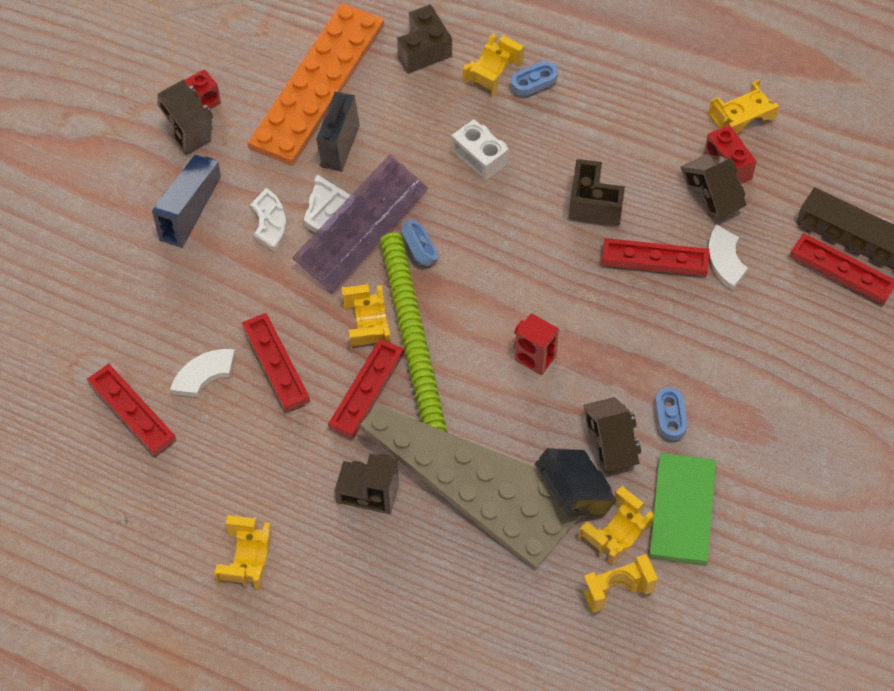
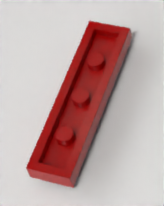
[789,233,894,305]
[601,238,709,277]
[242,313,310,412]
[328,339,404,440]
[87,363,176,457]

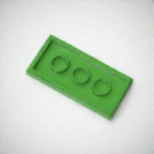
[649,453,716,566]

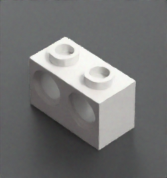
[451,119,509,181]

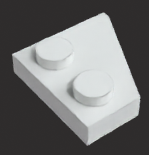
[304,175,357,239]

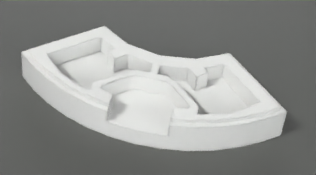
[250,188,286,252]
[708,225,748,291]
[170,349,235,398]

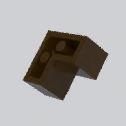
[397,4,452,74]
[157,79,213,155]
[680,154,747,218]
[568,159,625,225]
[583,397,641,472]
[335,454,399,515]

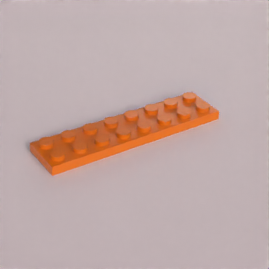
[248,3,384,166]

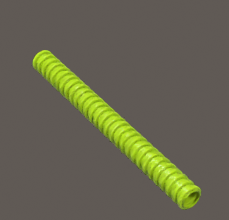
[380,233,448,432]

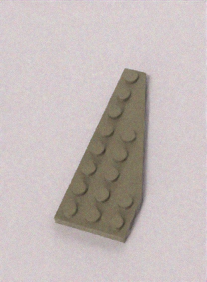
[359,405,581,571]

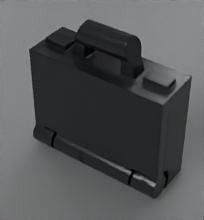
[316,92,360,172]
[535,448,617,518]

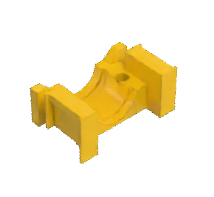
[462,33,525,98]
[708,79,779,134]
[342,283,391,353]
[578,485,654,566]
[214,514,272,590]
[583,554,658,613]

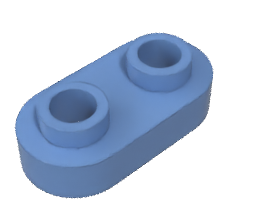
[511,61,558,96]
[401,219,439,266]
[655,387,687,441]

